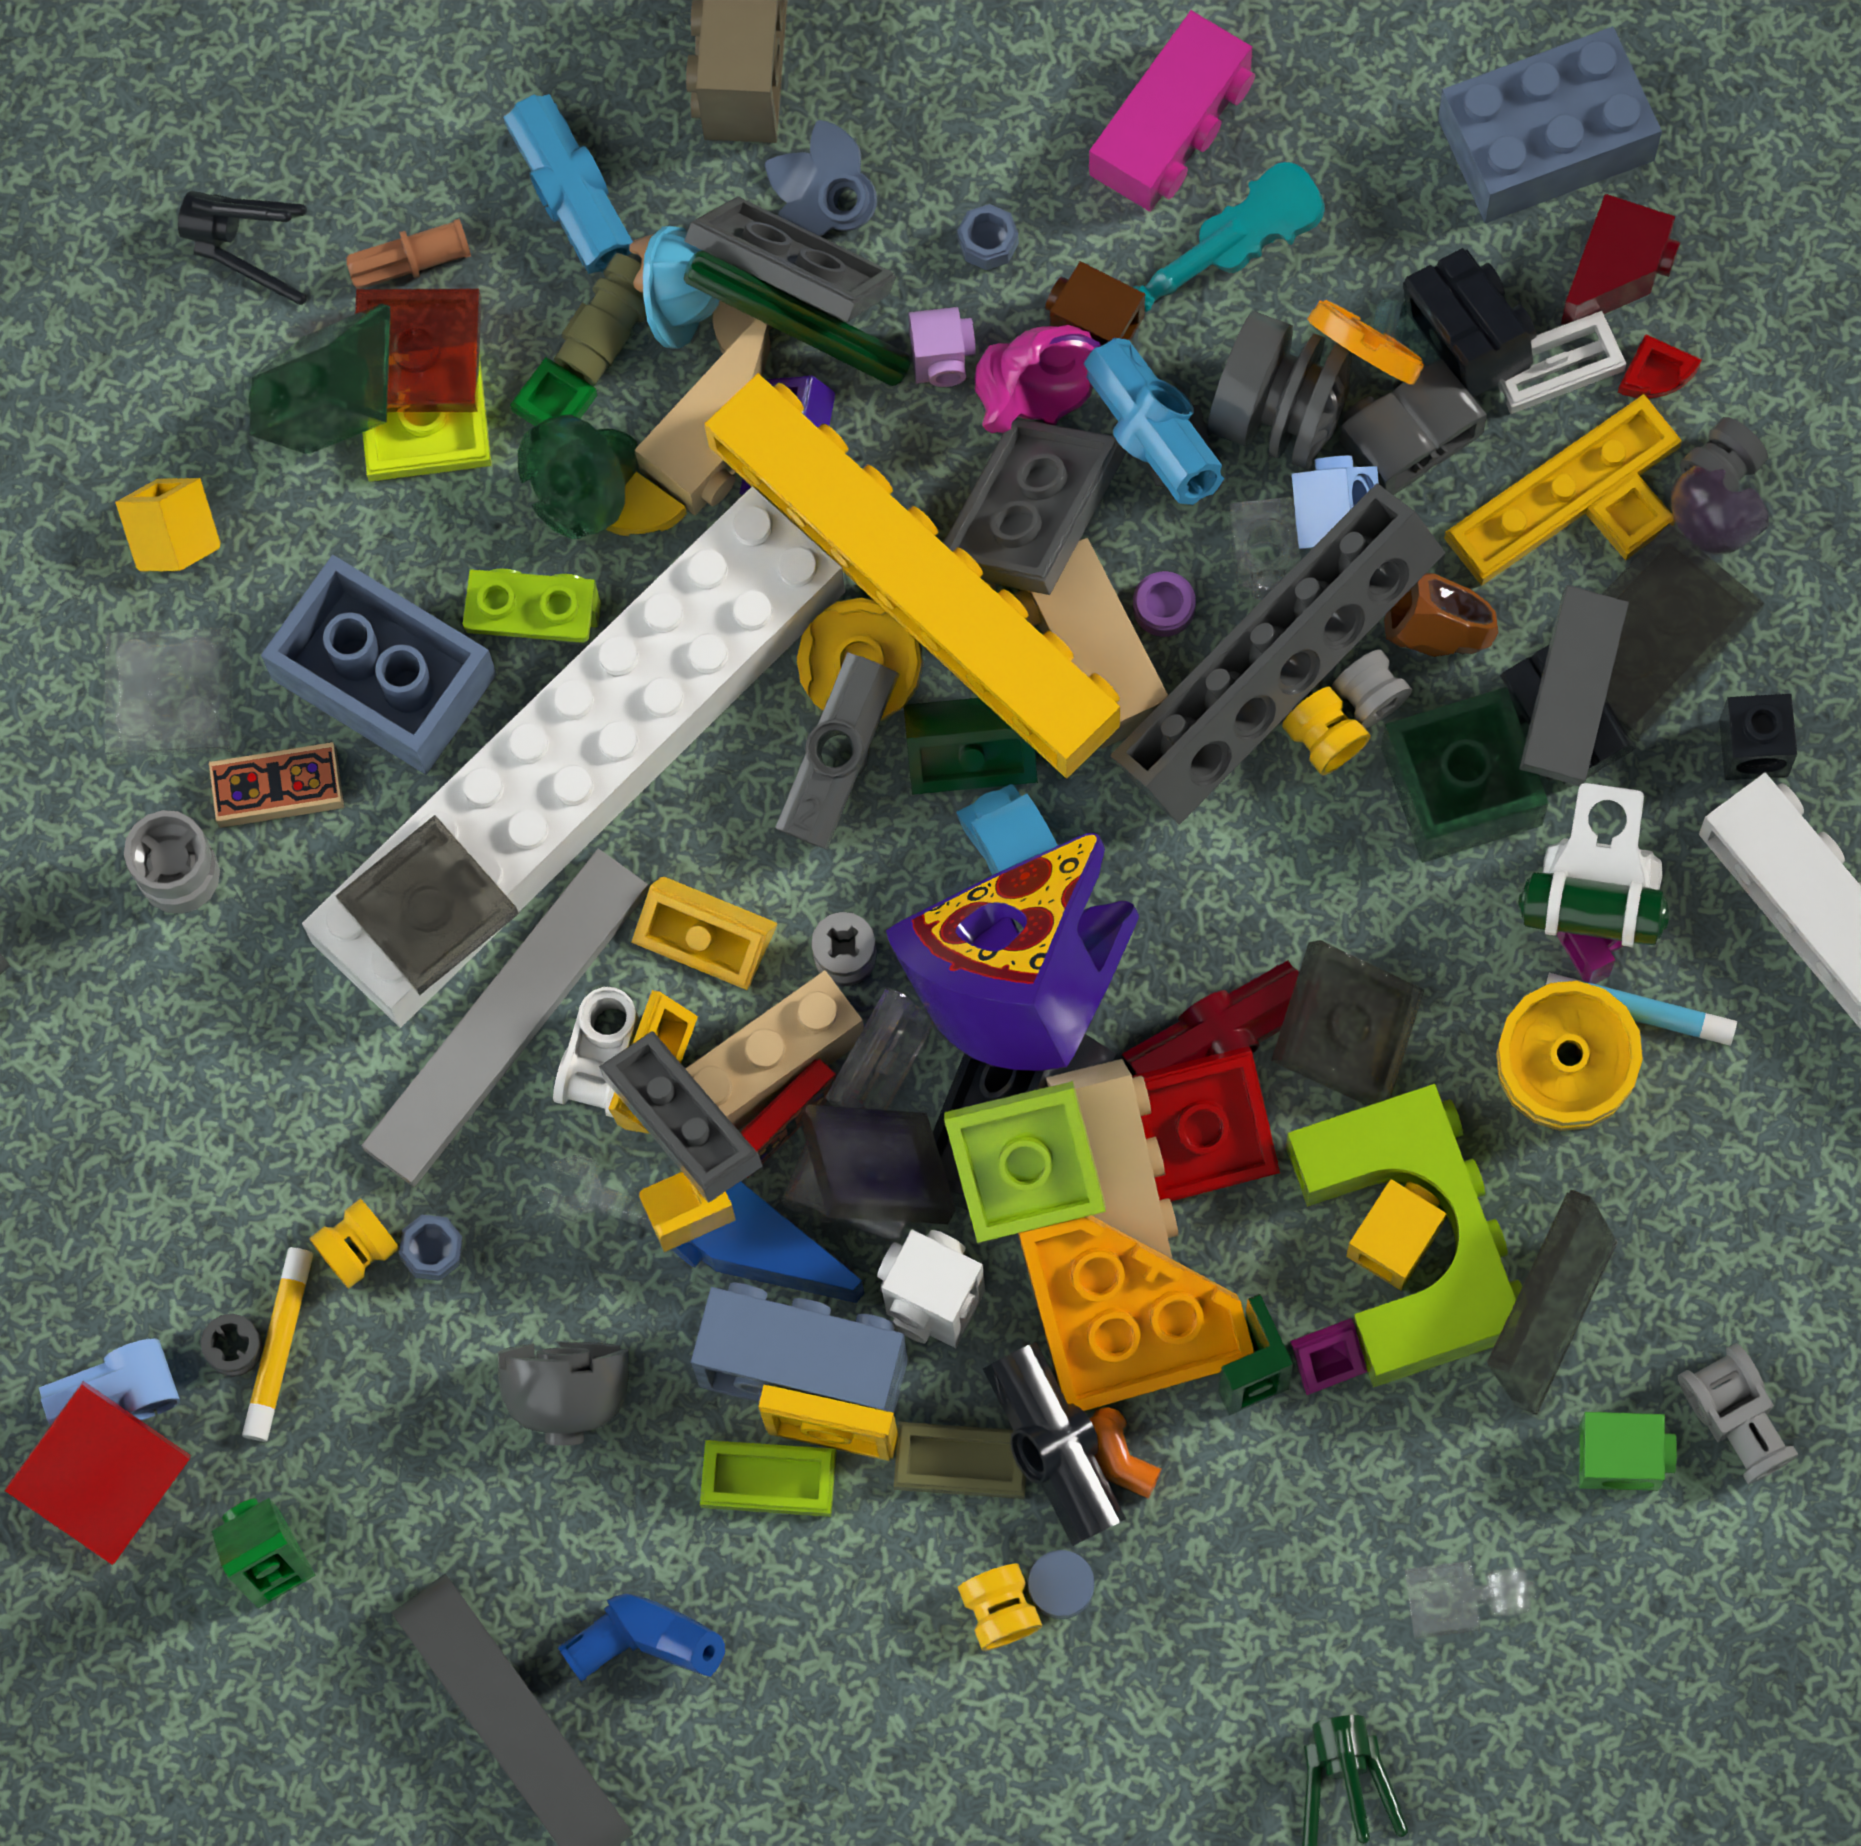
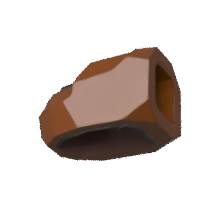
[1384,573,1499,657]

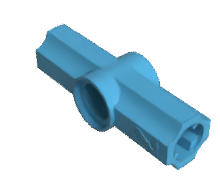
[504,94,633,274]
[1084,338,1225,505]

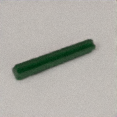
[683,251,911,386]

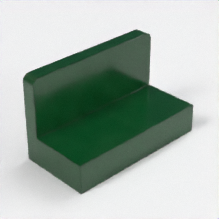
[904,698,1038,795]
[1218,1294,1293,1416]

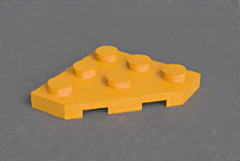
[1018,1215,1254,1411]

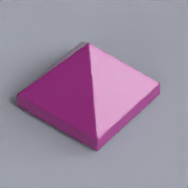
[1290,1318,1367,1395]

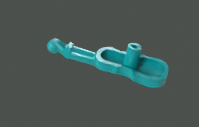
[1133,162,1325,312]

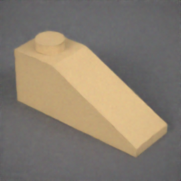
[635,319,771,516]

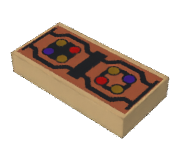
[209,742,344,828]

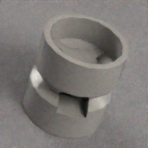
[124,810,220,914]

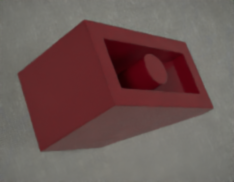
[1560,194,1681,325]

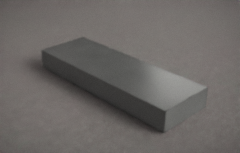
[1519,585,1629,786]
[599,1031,763,1203]

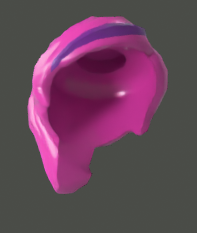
[975,325,1101,433]

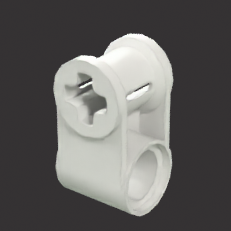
[553,987,640,1117]

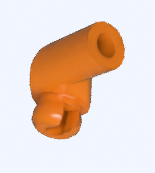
[1089,1407,1162,1499]

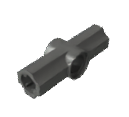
[775,652,899,850]

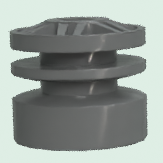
[1207,311,1354,469]

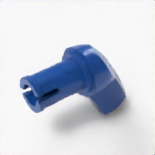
[557,1593,725,1682]

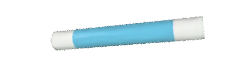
[1546,972,1737,1046]

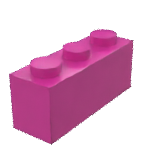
[1089,10,1255,212]

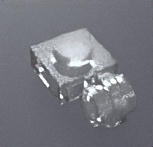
[1405,1561,1536,1639]

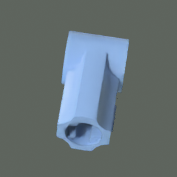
[39,1339,180,1425]

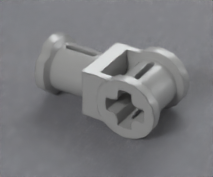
[1678,1343,1799,1485]

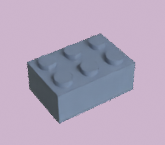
[1438,26,1662,224]
[261,554,497,775]
[690,1283,908,1413]

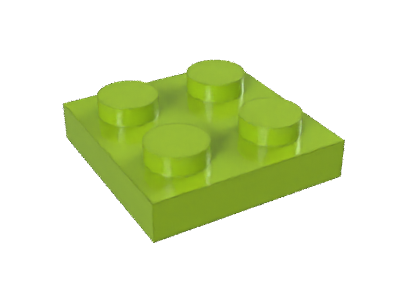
[944,1081,1106,1243]

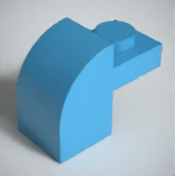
[956,784,1058,929]

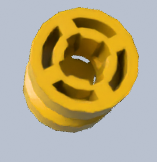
[1282,686,1371,775]
[309,1199,400,1289]
[958,1563,1042,1651]

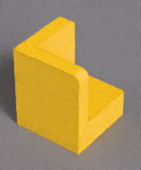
[115,478,221,571]
[639,1172,736,1252]

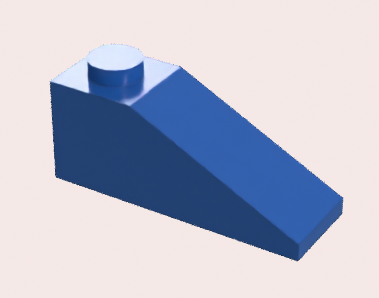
[671,1181,865,1303]

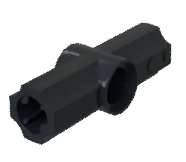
[983,1342,1126,1546]

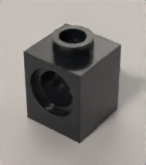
[1719,694,1797,780]

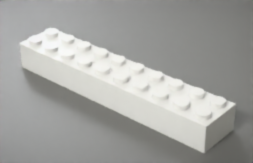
[302,486,845,1028]

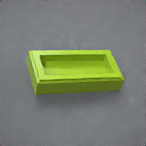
[700,1440,837,1517]

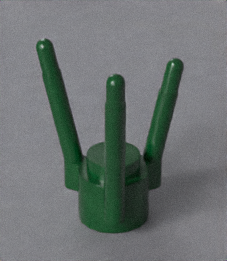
[1302,1715,1408,1846]

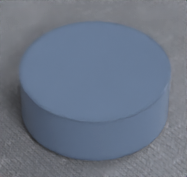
[1028,1550,1094,1619]

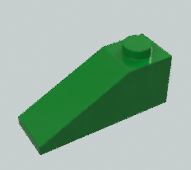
[211,1498,316,1609]

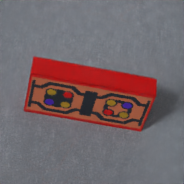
[740,1058,839,1179]

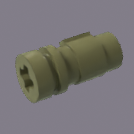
[554,253,646,386]

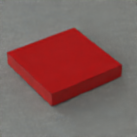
[1132,1046,1280,1201]
[4,1381,191,1565]

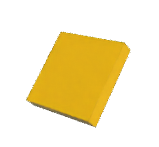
[758,1384,898,1461]

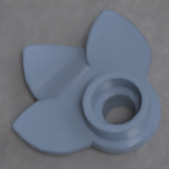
[765,120,877,237]

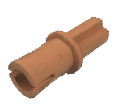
[346,219,471,289]

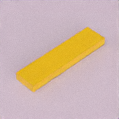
[1444,394,1682,586]

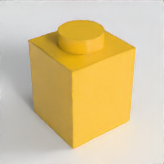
[1346,1179,1446,1291]

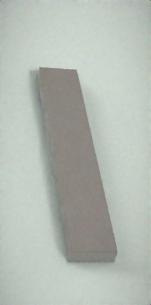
[361,848,649,1188]

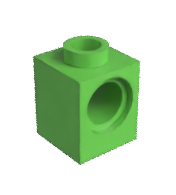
[1579,1412,1677,1491]

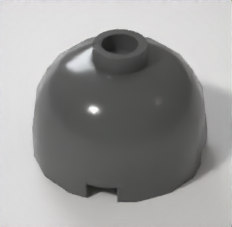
[498,1342,629,1446]

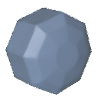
[957,204,1019,270]
[399,1215,463,1281]

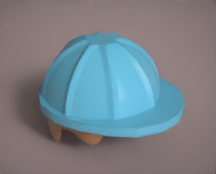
[629,226,721,349]

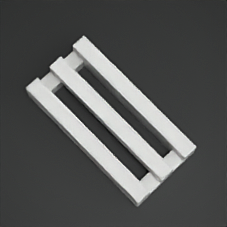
[1497,311,1627,414]

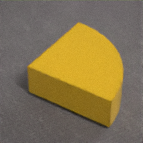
[598,471,687,536]

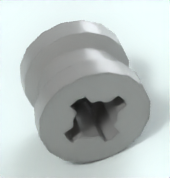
[1332,649,1412,728]
[811,912,877,986]

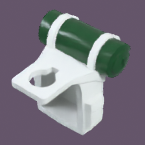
[1518,783,1670,947]

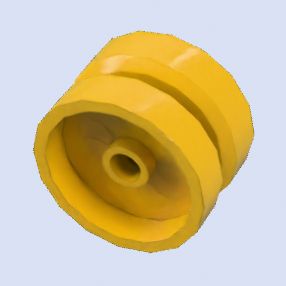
[1496,981,1643,1131]

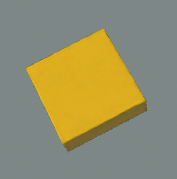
[1586,473,1676,561]

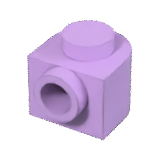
[908,307,976,387]

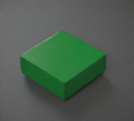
[510,357,598,443]

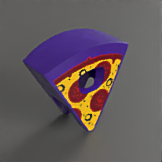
[886,833,1139,1071]

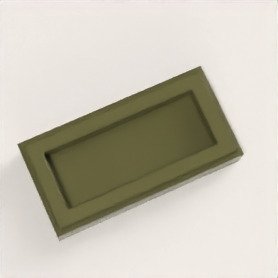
[894,1422,1027,1499]

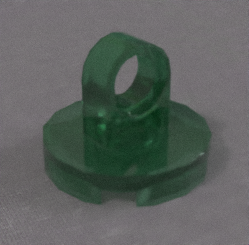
[518,414,638,539]

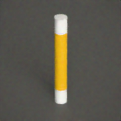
[242,1247,314,1442]

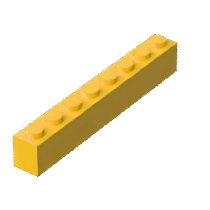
[704,373,1120,779]

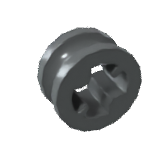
[201,1314,263,1377]

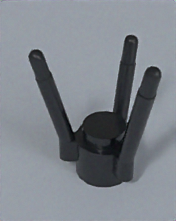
[178,190,307,305]

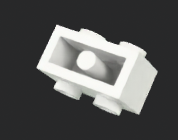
[877,1230,985,1348]

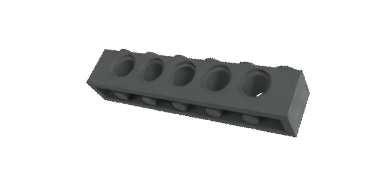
[1110,483,1446,825]

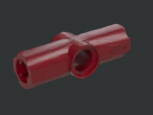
[1122,960,1316,1076]

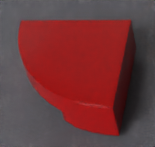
[1617,334,1702,399]

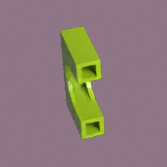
[1285,1084,1531,1388]

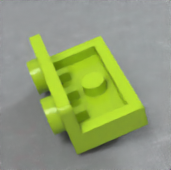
[463,569,601,643]

